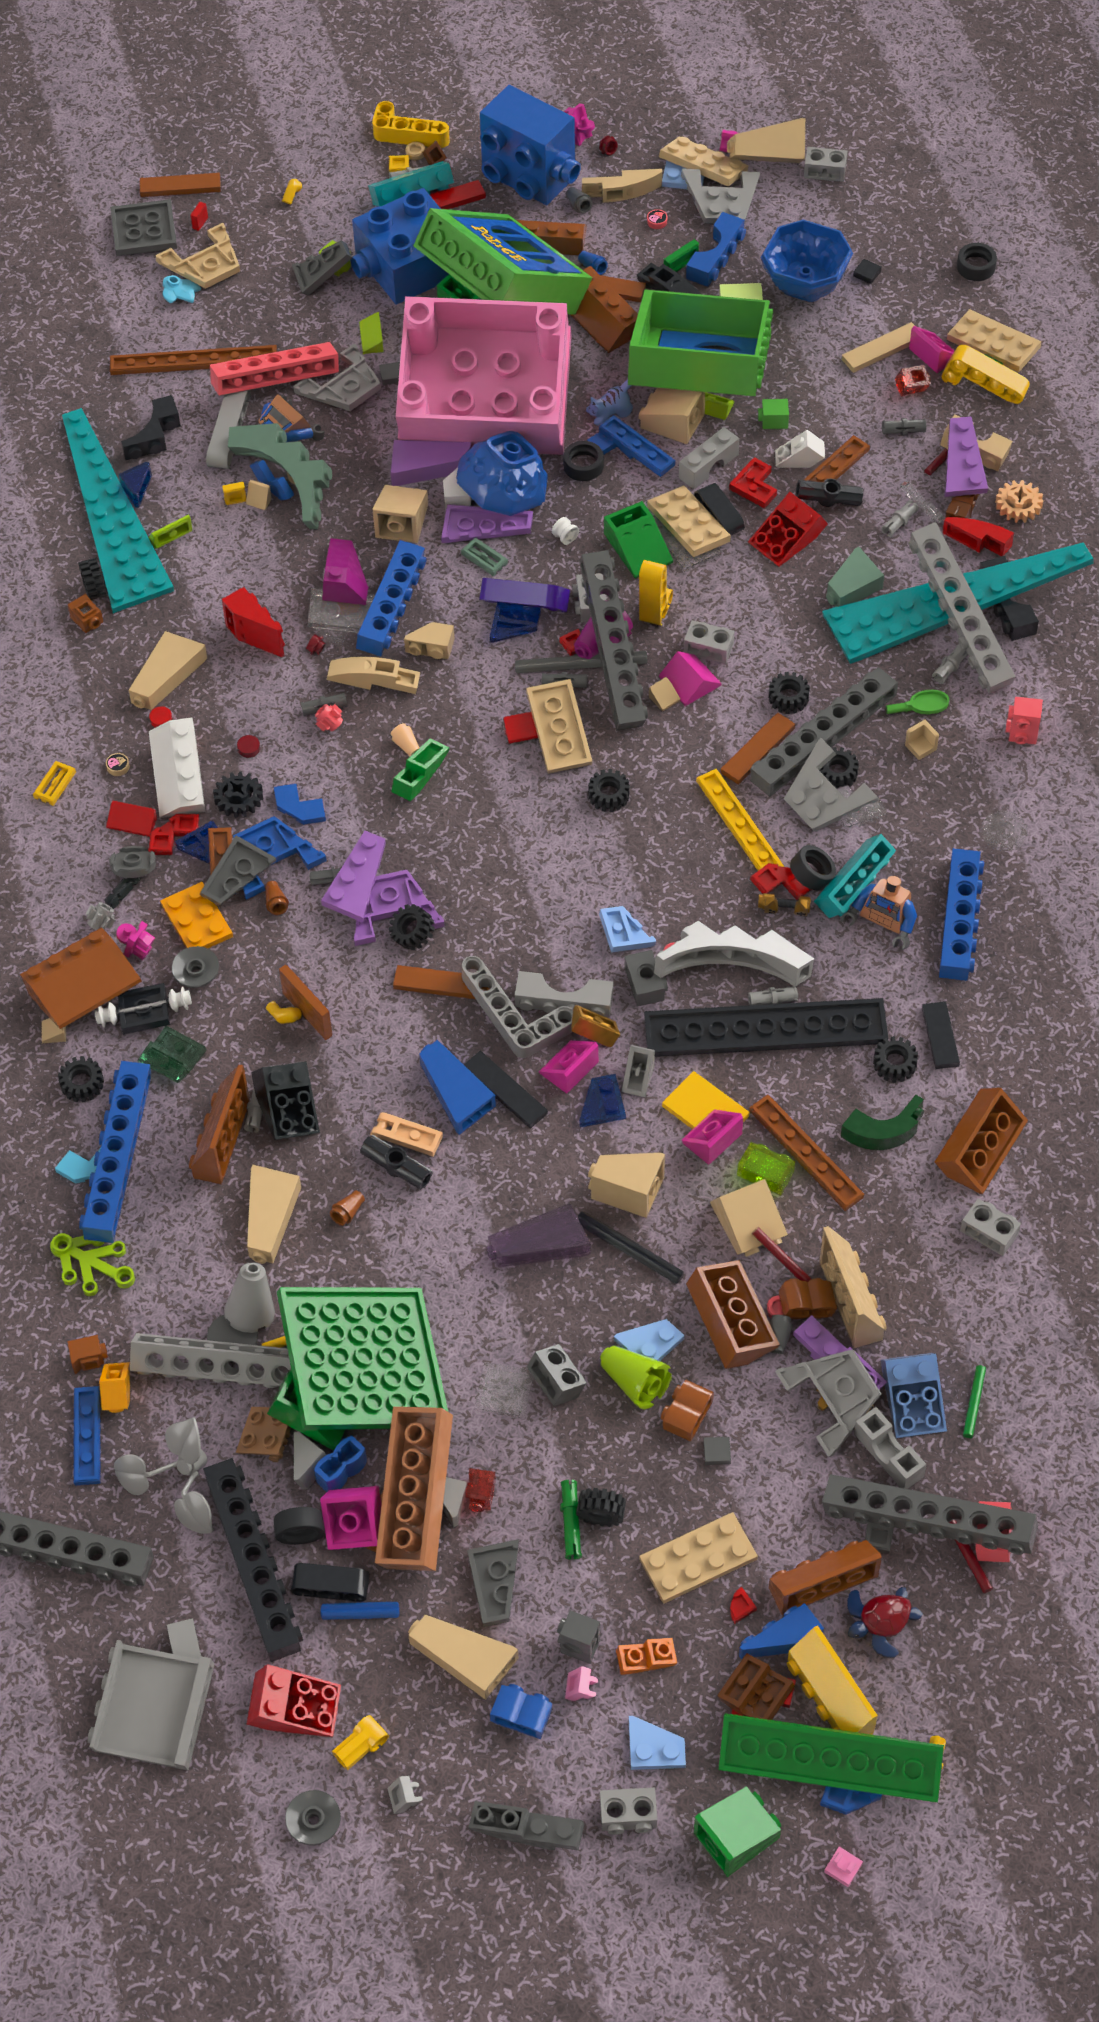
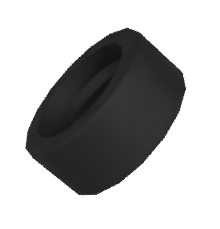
[957,242,997,281]
[563,440,604,481]
[790,845,836,891]
[273,1507,325,1545]

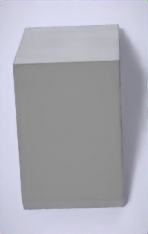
[622,1045,655,1097]
[294,1431,326,1489]
[443,1477,468,1528]

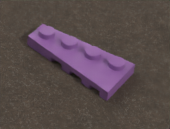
[944,417,988,497]
[441,504,533,543]

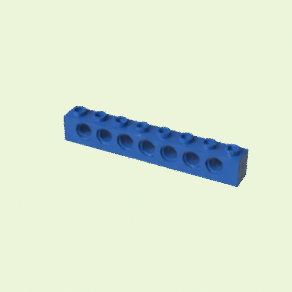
[79,1061,151,1243]

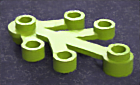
[50,1233,135,1296]

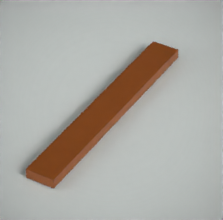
[110,345,277,375]

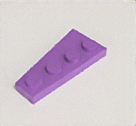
[321,831,386,923]

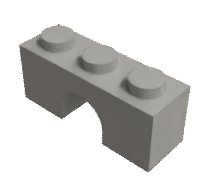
[679,427,739,489]
[854,1407,926,1489]

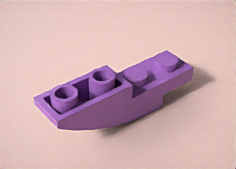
[793,1315,887,1390]

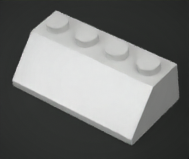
[149,718,205,818]

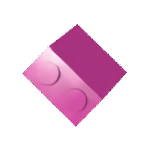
[320,1486,382,1550]

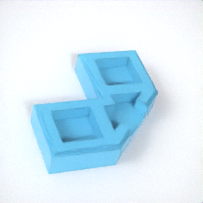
[55,1148,116,1184]

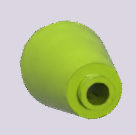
[600,1346,672,1410]

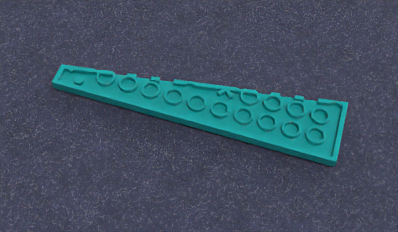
[62,408,174,613]
[822,542,1094,664]

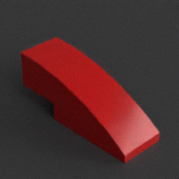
[943,517,1014,556]

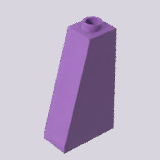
[391,440,471,486]

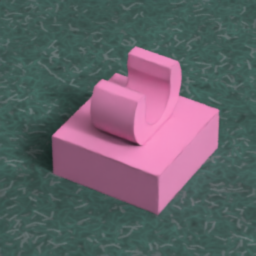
[565,1666,598,1701]
[824,1847,863,1887]

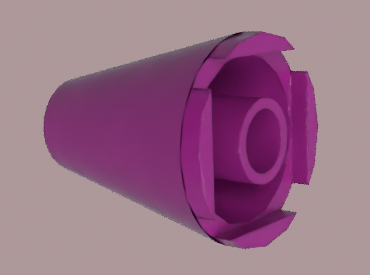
[574,600,633,659]

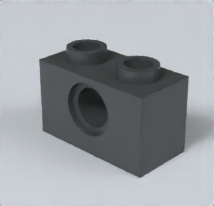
[624,950,668,1007]
[557,1610,600,1664]

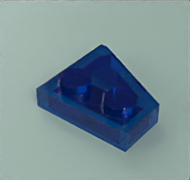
[489,602,541,643]
[175,820,218,864]
[579,1074,626,1128]

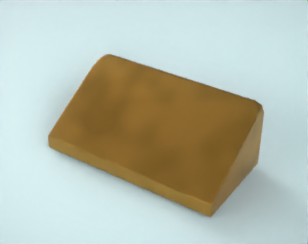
[571,1005,620,1047]

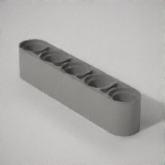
[206,390,251,469]

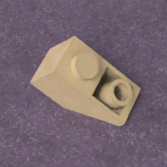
[404,622,455,659]

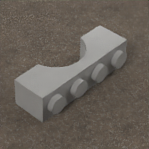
[515,971,613,1018]

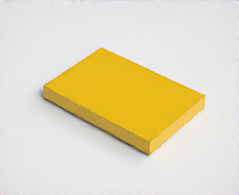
[662,1071,750,1129]

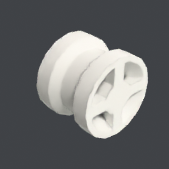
[552,517,579,545]

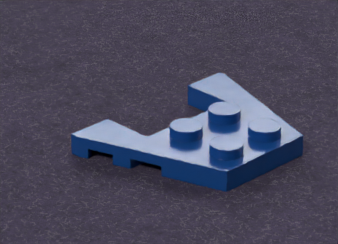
[233,816,327,900]

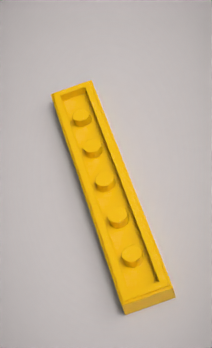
[696,769,784,871]

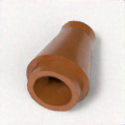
[264,881,289,915]
[330,1190,365,1226]

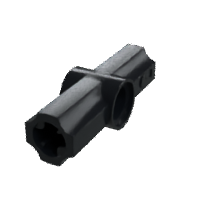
[795,478,863,507]
[360,1134,433,1190]

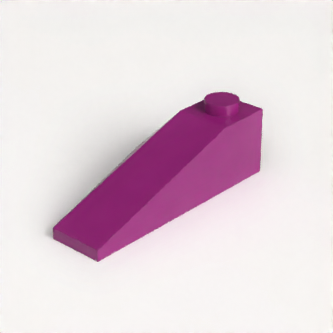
[322,538,368,605]

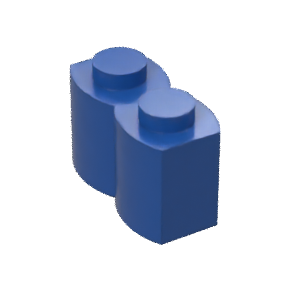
[314,1436,367,1492]
[490,1684,552,1739]

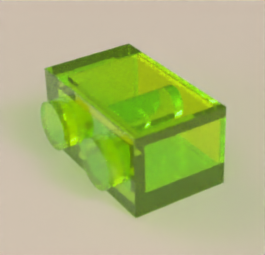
[737,1142,795,1195]

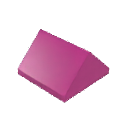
[909,326,954,373]
[659,651,721,706]
[539,1040,599,1094]
[681,1109,743,1165]

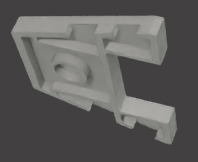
[681,169,760,223]
[293,344,382,411]
[784,738,880,832]
[775,1350,881,1457]

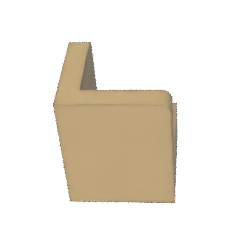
[905,720,939,760]

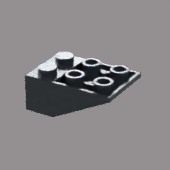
[251,1061,320,1140]

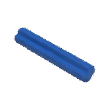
[321,1602,400,1620]

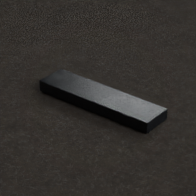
[464,1050,548,1129]

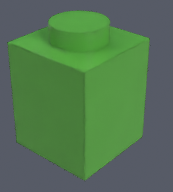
[758,399,789,429]

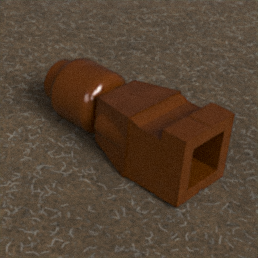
[945,494,980,519]

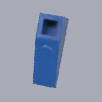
[739,1603,824,1659]

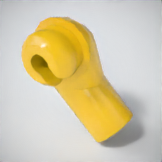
[282,179,302,205]
[266,1001,302,1024]

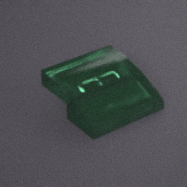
[137,1026,207,1083]

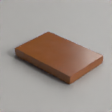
[279,964,333,1040]

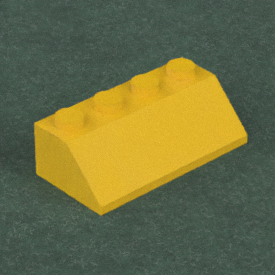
[787,1625,878,1735]

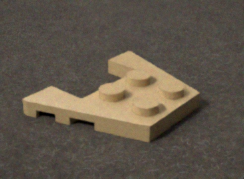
[155,223,240,289]

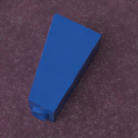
[419,1040,496,1135]

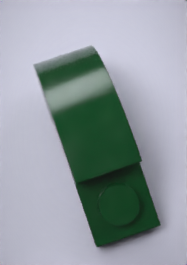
[841,1094,924,1150]

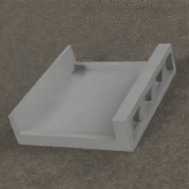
[88,1640,215,1770]

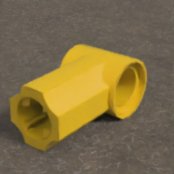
[332,1715,389,1770]

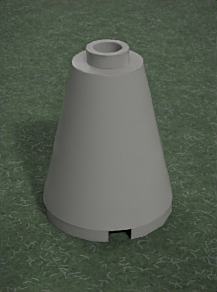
[224,1263,275,1333]

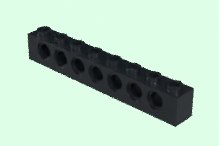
[203,1458,303,1662]

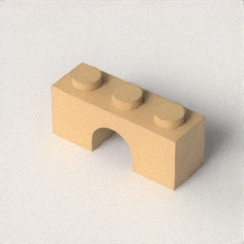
[940,414,1013,471]

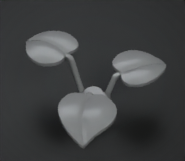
[114,1417,214,1534]

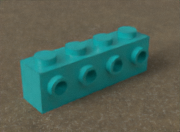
[368,161,454,207]
[814,834,896,918]

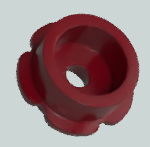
[599,135,618,155]
[306,634,326,655]

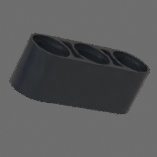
[694,483,745,535]
[290,1563,370,1602]

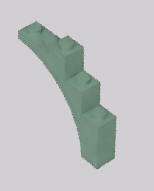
[228,423,332,529]

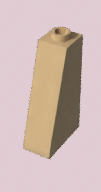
[727,118,805,163]
[129,631,207,710]
[247,1165,301,1264]
[408,1615,519,1700]

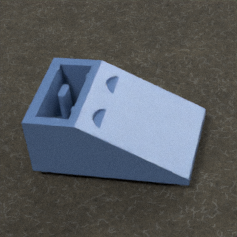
[881,1353,947,1438]

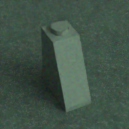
[826,547,884,607]

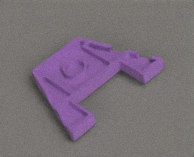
[354,870,445,946]

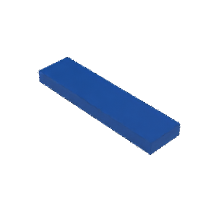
[599,415,676,477]
[74,1386,101,1486]

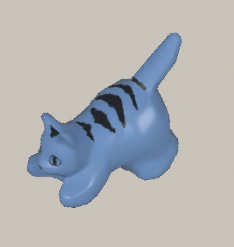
[586,379,633,426]

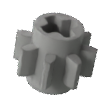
[86,902,116,930]

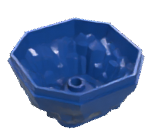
[761,219,853,302]
[456,431,548,516]

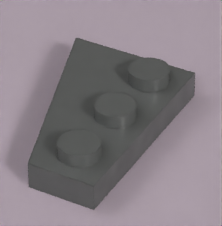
[292,240,352,296]
[200,835,276,906]
[467,1539,519,1627]

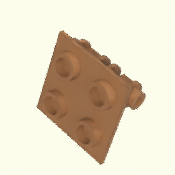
[235,1407,291,1462]

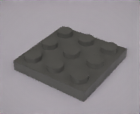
[110,199,177,256]

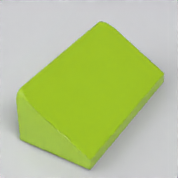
[359,312,384,354]
[704,392,735,420]
[148,514,193,549]

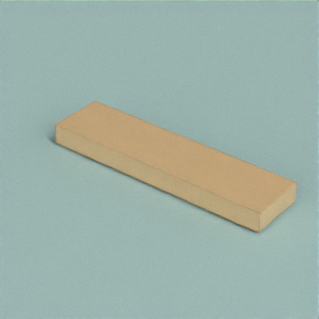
[842,322,915,373]

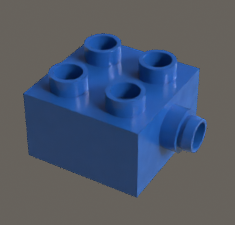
[480,84,581,206]
[350,188,449,305]

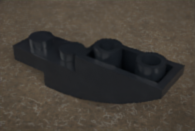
[637,263,702,295]

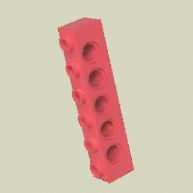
[210,342,339,396]

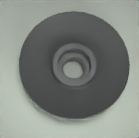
[172,946,219,988]
[285,1790,341,1845]

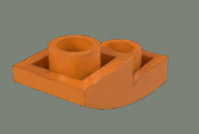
[616,1638,677,1675]

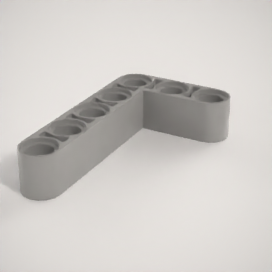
[462,956,573,1058]

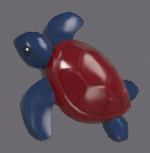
[847,1587,923,1658]

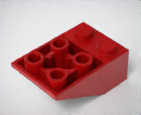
[748,491,828,567]
[222,587,285,657]
[246,1664,341,1737]

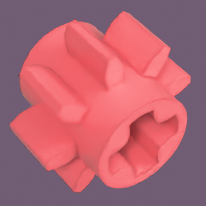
[315,704,343,732]

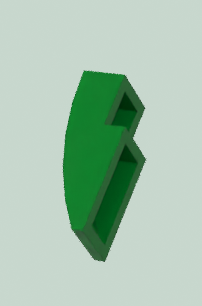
[391,738,449,801]

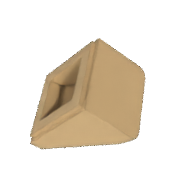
[246,480,272,510]
[649,677,680,712]
[42,1018,66,1043]

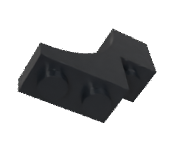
[121,395,181,460]

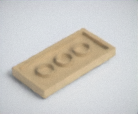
[659,136,749,186]
[947,309,1041,372]
[647,486,731,557]
[526,679,592,774]
[639,1512,758,1604]

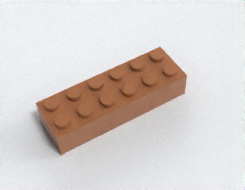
[375,1407,453,1571]

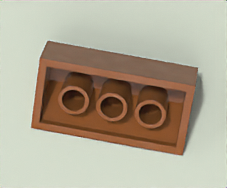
[517,220,587,255]
[570,266,638,353]
[935,1087,1028,1194]
[686,1260,780,1369]
[769,1540,882,1615]

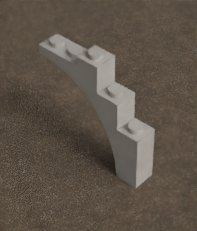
[654,921,814,986]

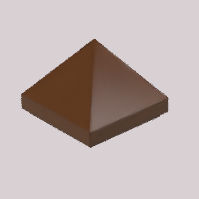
[422,141,447,165]

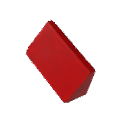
[503,712,538,743]
[106,801,157,837]

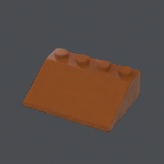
[20,927,142,1029]
[189,1064,250,1185]

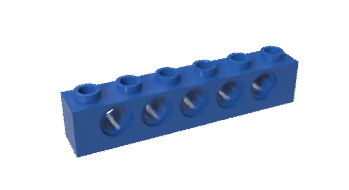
[356,540,427,657]
[939,848,984,981]

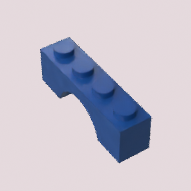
[686,212,746,287]

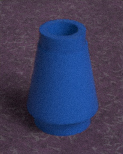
[578,251,608,275]

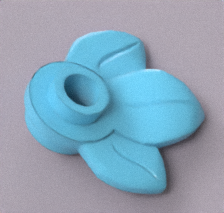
[162,275,201,303]

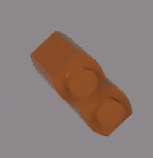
[779,1278,837,1319]
[661,1380,714,1442]

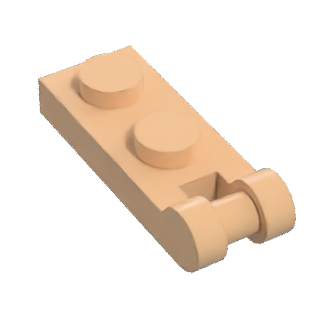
[370,1112,443,1157]

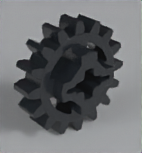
[213,771,264,818]

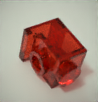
[895,365,931,397]
[465,1468,496,1512]

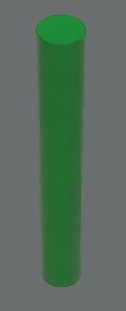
[963,1365,986,1438]

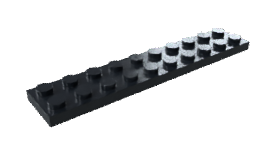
[644,998,889,1057]

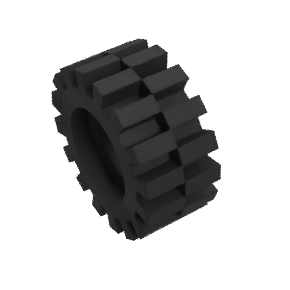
[78,558,107,600]
[769,672,810,714]
[819,747,859,790]
[588,769,630,812]
[389,904,435,950]
[873,1036,918,1083]
[58,1056,104,1103]
[576,1488,626,1527]

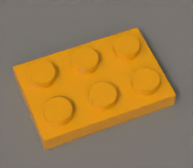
[160,882,233,948]

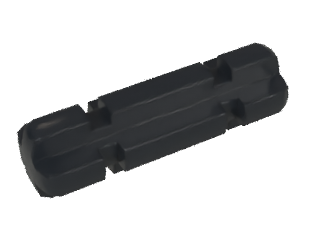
[104,877,141,909]

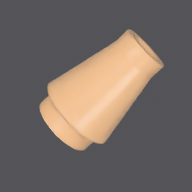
[391,724,420,757]

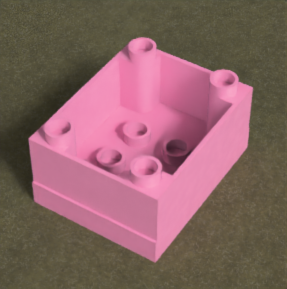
[396,296,571,455]

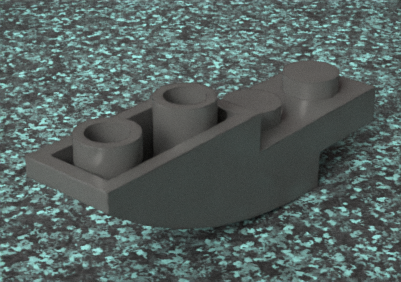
[469,1801,584,1851]

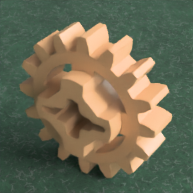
[995,480,1043,523]

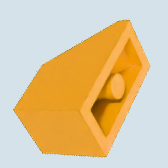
[99,1362,130,1413]

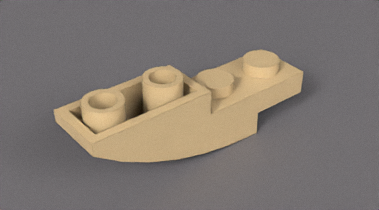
[582,169,662,203]
[327,657,420,694]

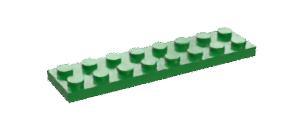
[719,1713,944,1803]

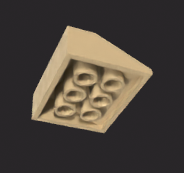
[820,1226,886,1348]

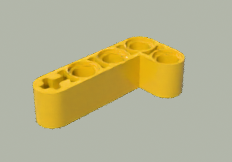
[372,101,450,148]
[941,345,1030,404]
[639,560,673,626]

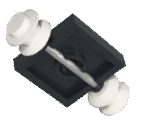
[95,983,192,1035]

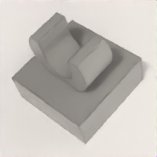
[387,1776,423,1814]

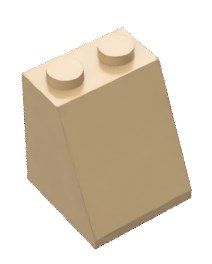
[639,388,705,444]
[373,485,428,543]
[588,1153,665,1218]
[710,1179,788,1257]

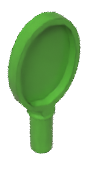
[885,690,949,714]

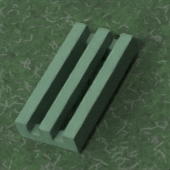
[461,538,508,576]

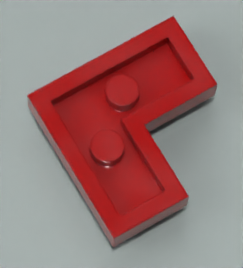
[729,457,777,509]

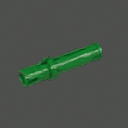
[560,1480,582,1560]

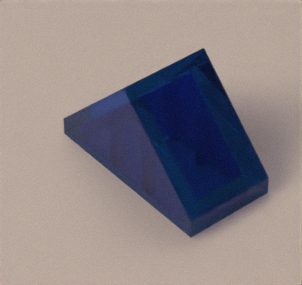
[119,462,152,508]

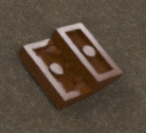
[717,1653,795,1720]

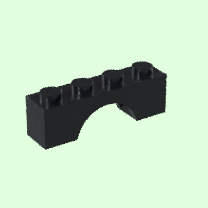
[979,556,1039,641]

